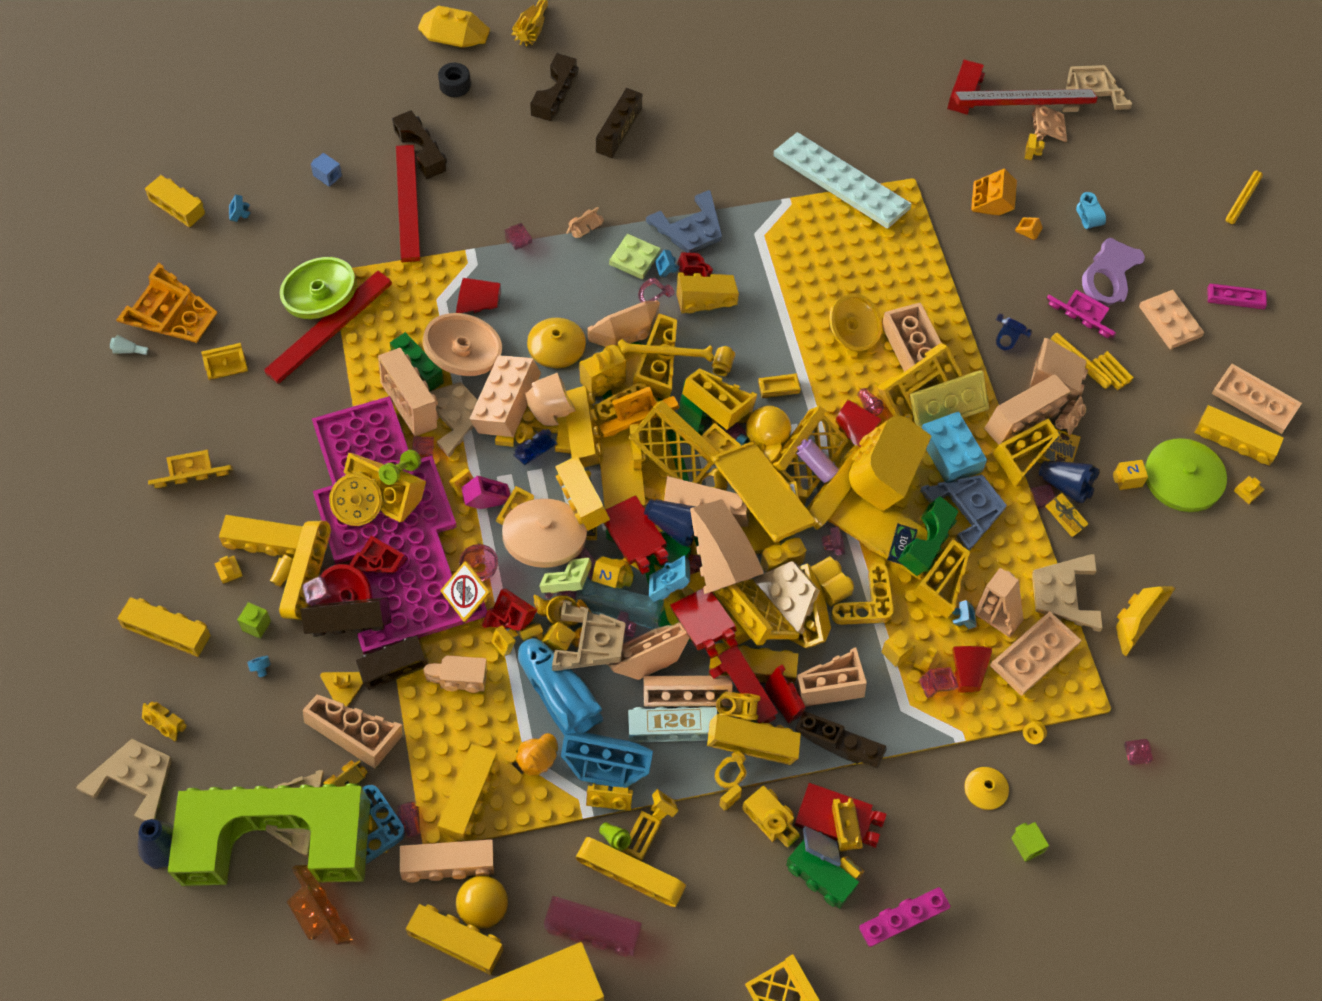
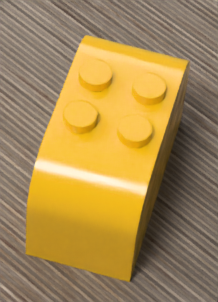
[849,416,932,512]

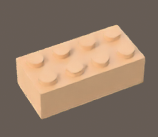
[882,302,942,383]
[378,348,439,436]
[470,355,541,437]
[984,374,1071,445]

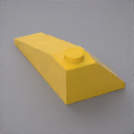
[344,453,426,522]

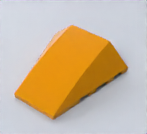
[116,263,217,343]

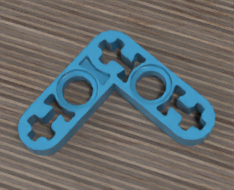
[363,785,405,864]

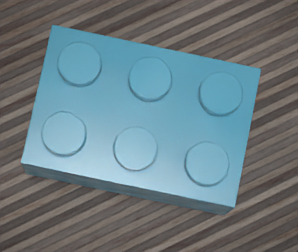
[922,411,987,483]

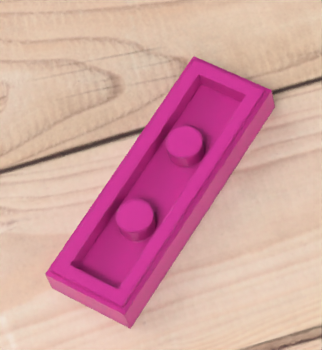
[1207,283,1267,310]

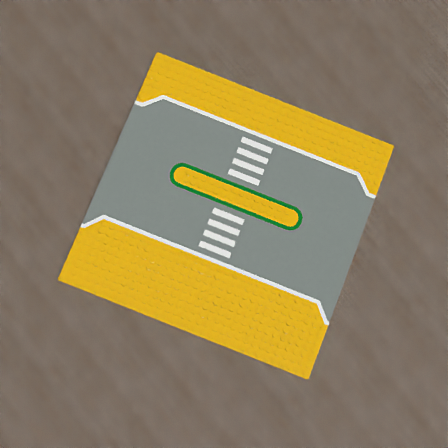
[341,178,1111,844]

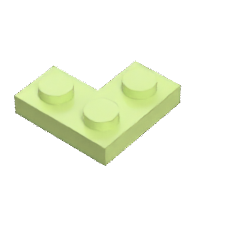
[539,558,592,593]

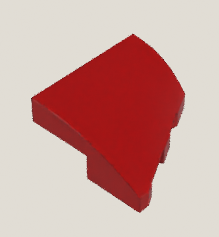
[456,278,501,313]

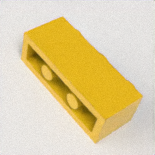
[145,175,205,228]

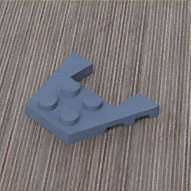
[646,190,722,253]
[920,475,1007,551]

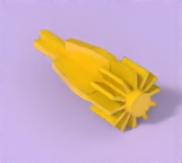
[511,0,548,47]

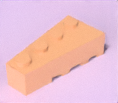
[664,476,750,527]
[303,694,402,769]

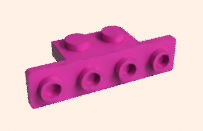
[1047,290,1116,338]
[859,887,951,947]

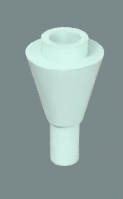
[110,335,149,355]

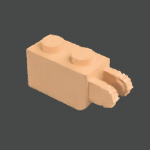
[423,656,488,693]

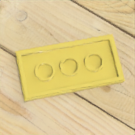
[909,370,990,428]

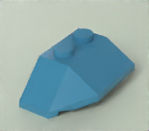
[561,733,653,788]

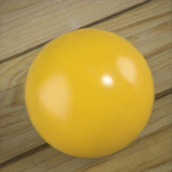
[746,406,791,447]
[456,876,508,929]

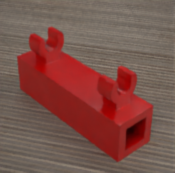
[709,646,778,724]

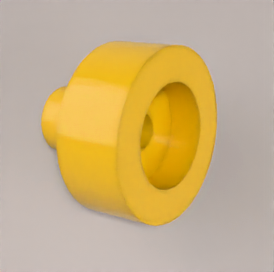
[515,423,536,444]
[1023,721,1047,744]
[763,809,787,834]

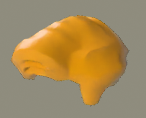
[516,733,558,776]

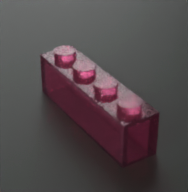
[544,896,642,957]

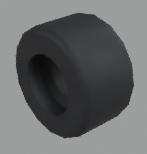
[438,62,471,97]

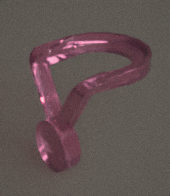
[638,278,675,302]

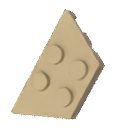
[754,561,820,634]
[266,770,324,857]

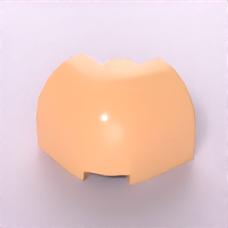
[525,373,575,426]

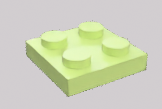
[609,234,661,280]

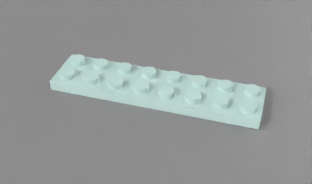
[774,132,912,229]

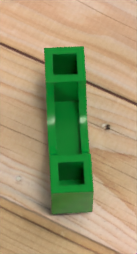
[898,496,959,576]

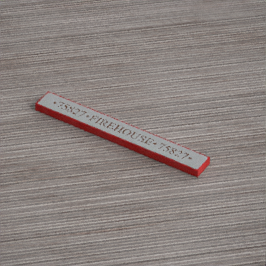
[954,89,1097,106]

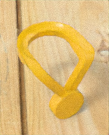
[714,750,747,789]

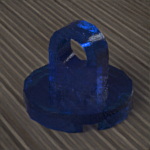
[995,313,1033,351]

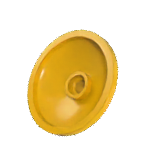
[830,294,882,352]
[527,317,586,368]

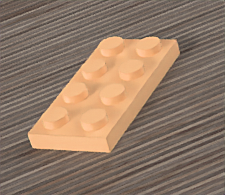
[1211,364,1302,434]
[990,611,1082,696]

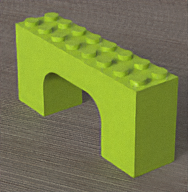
[168,783,370,886]

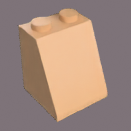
[1029,338,1088,401]

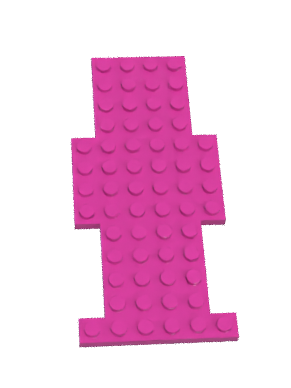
[312,396,487,655]

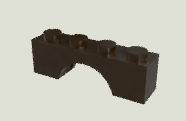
[530,53,579,121]
[392,110,447,179]

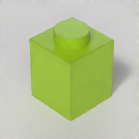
[237,602,271,639]
[1011,822,1049,862]

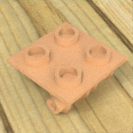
[1032,105,1067,142]

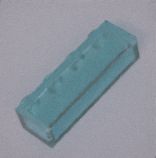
[576,579,664,629]

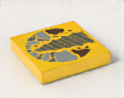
[1037,429,1081,463]

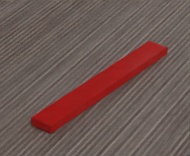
[396,145,420,263]
[264,270,392,384]

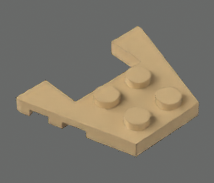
[1062,65,1132,112]
[430,382,478,457]
[1032,554,1103,632]
[552,600,626,671]
[76,739,172,822]

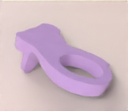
[1082,238,1145,306]

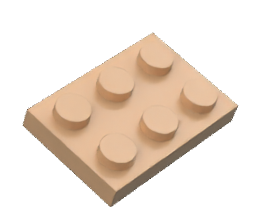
[1139,290,1204,350]

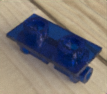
[513,429,557,465]

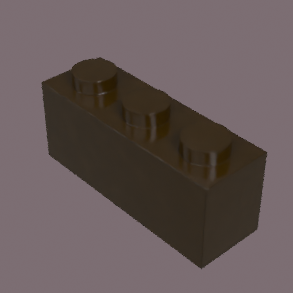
[356,636,429,690]

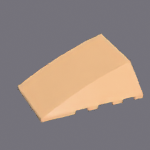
[690,499,764,594]

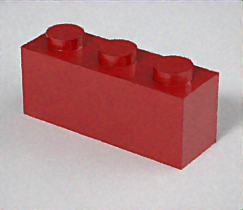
[947,59,985,115]

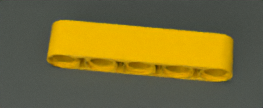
[806,444,860,530]
[279,521,331,620]
[575,837,686,907]

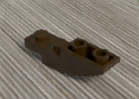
[795,711,887,768]

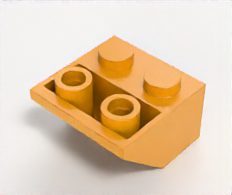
[971,168,1017,215]

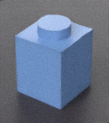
[311,153,342,187]

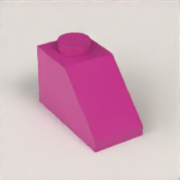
[461,475,510,509]

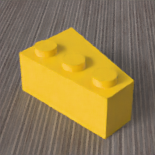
[677,272,739,314]
[682,368,758,430]
[992,418,1059,487]
[913,539,970,619]

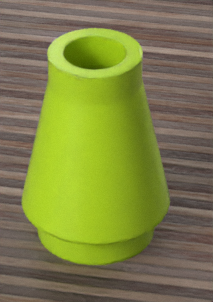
[599,822,631,851]

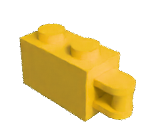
[742,785,800,847]

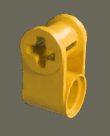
[716,692,761,720]

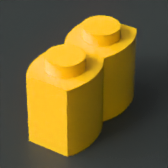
[760,538,807,573]
[811,556,854,607]

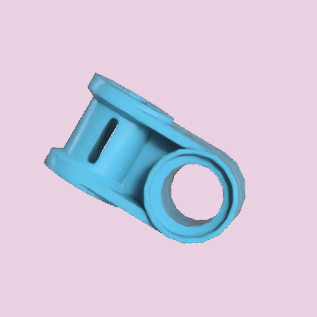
[1076,192,1106,229]

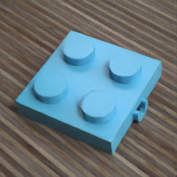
[649,556,690,602]

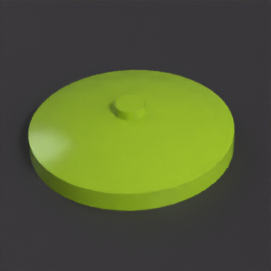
[280,257,357,319]
[1145,438,1227,512]

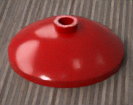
[314,564,372,604]

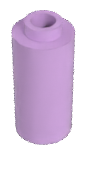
[796,439,839,483]

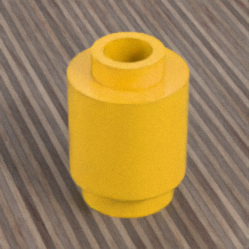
[712,346,735,377]

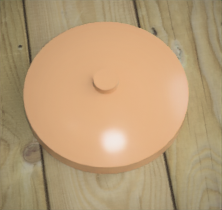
[423,313,502,376]
[502,499,587,568]

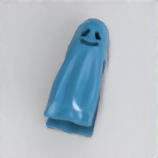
[518,638,603,735]

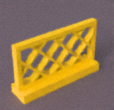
[628,400,719,484]
[772,406,849,499]
[713,579,800,645]
[745,954,820,1001]

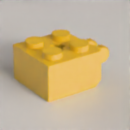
[579,345,626,397]

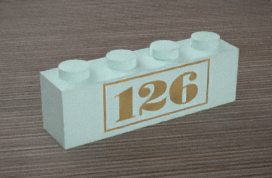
[628,706,717,743]

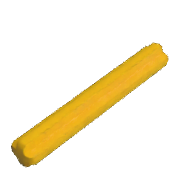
[1226,170,1263,224]
[1050,333,1113,389]

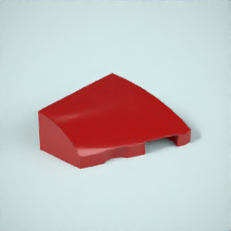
[677,252,713,277]
[836,399,882,447]
[349,535,408,574]
[481,588,537,630]
[952,646,992,693]
[764,664,805,723]

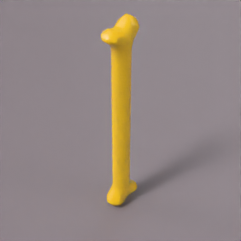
[618,339,715,362]

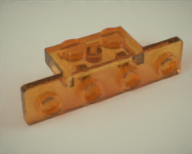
[286,865,352,945]

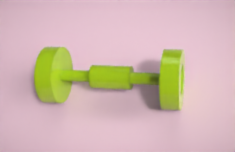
[379,450,421,485]

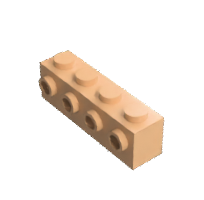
[643,676,733,707]
[400,840,494,883]

